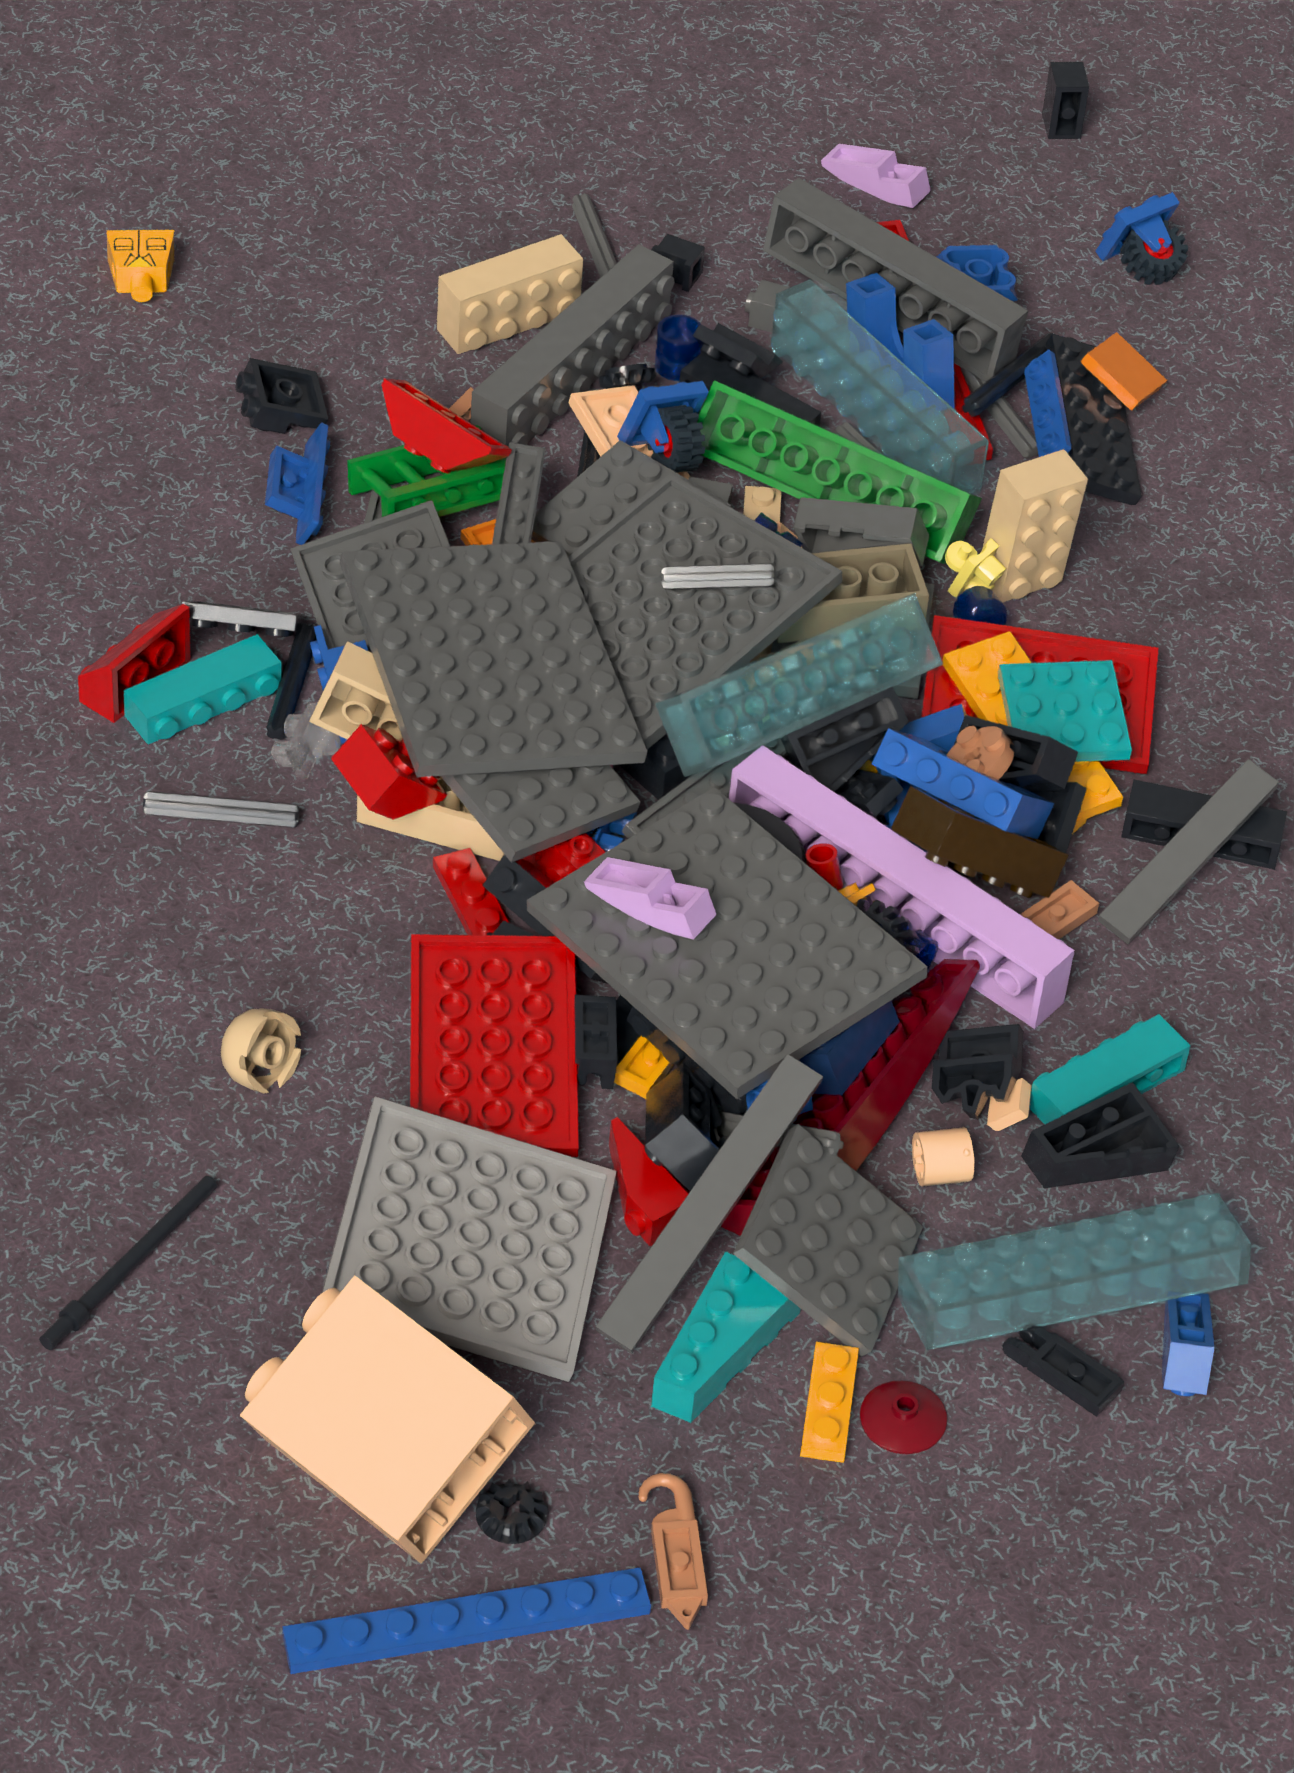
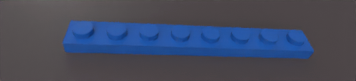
[282,1567,651,1674]

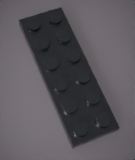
[1046,333,1142,505]

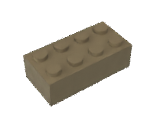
[777,543,929,643]

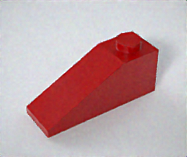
[609,1117,688,1247]

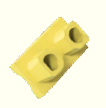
[945,539,1006,604]

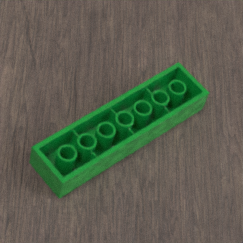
[697,381,982,564]

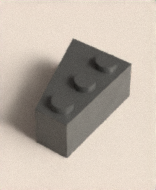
[793,497,929,566]

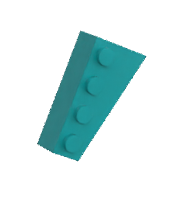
[651,1252,801,1423]

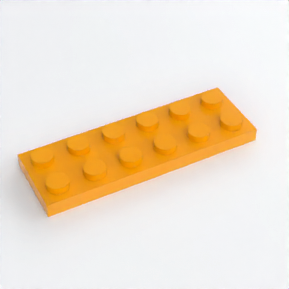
[942,631,1123,820]

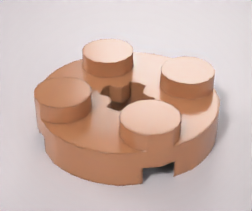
[947,726,1014,780]

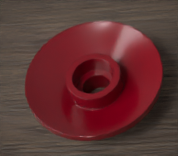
[860,1381,947,1454]

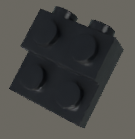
[235,358,328,434]

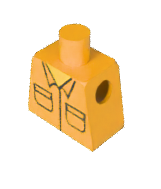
[107,230,174,302]

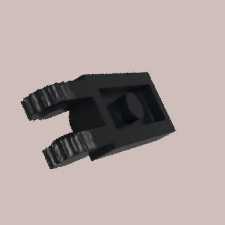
[1002,1321,1124,1417]

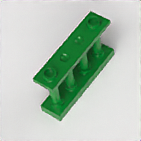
[347,425,507,517]

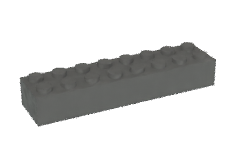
[763,178,1028,381]
[471,244,674,459]

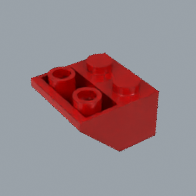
[331,724,447,820]

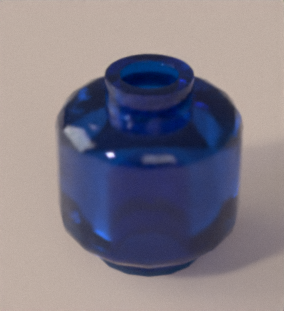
[953,586,1008,625]

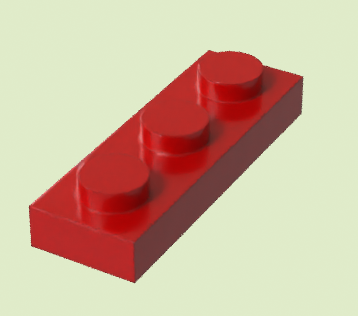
[433,848,509,935]

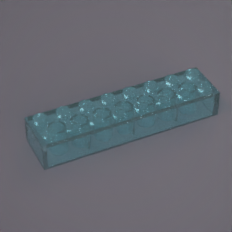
[771,279,989,495]
[655,593,943,777]
[898,1193,1252,1350]

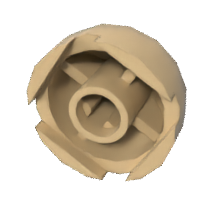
[221,1008,301,1094]

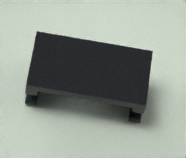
[574,995,617,1089]

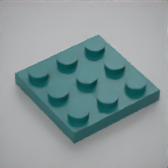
[998,660,1132,762]

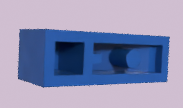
[1162,1289,1214,1396]

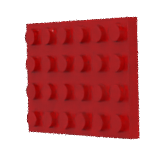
[921,615,1159,774]
[410,934,579,1157]

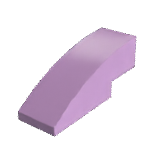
[821,144,930,208]
[584,857,717,940]

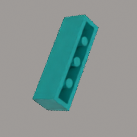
[124,634,281,745]
[1029,1014,1191,1124]

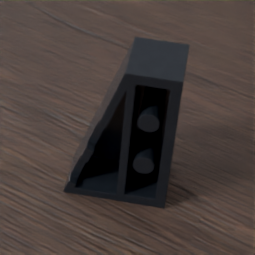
[1021,1082,1180,1188]

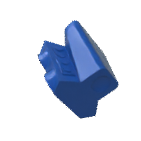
[937,245,1018,302]

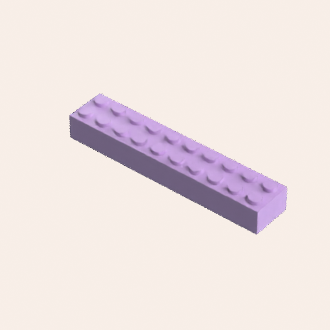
[729,745,1075,1029]

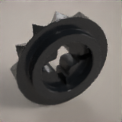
[598,364,656,389]
[476,1478,548,1544]

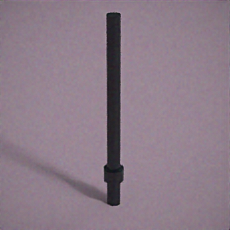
[39,1175,217,1350]

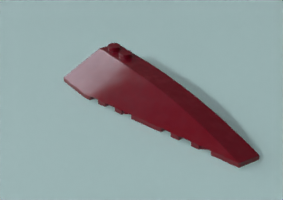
[685,959,980,1236]

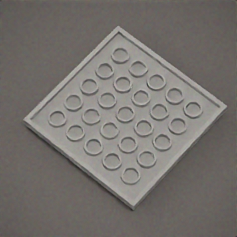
[321,1097,617,1382]

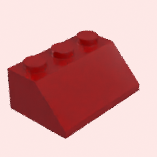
[78,604,191,723]

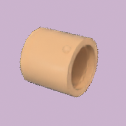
[912,1127,974,1186]

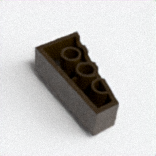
[891,786,1069,899]

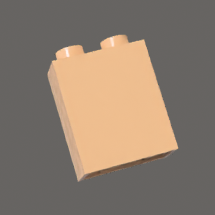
[240,1275,535,1564]

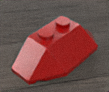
[381,378,512,474]

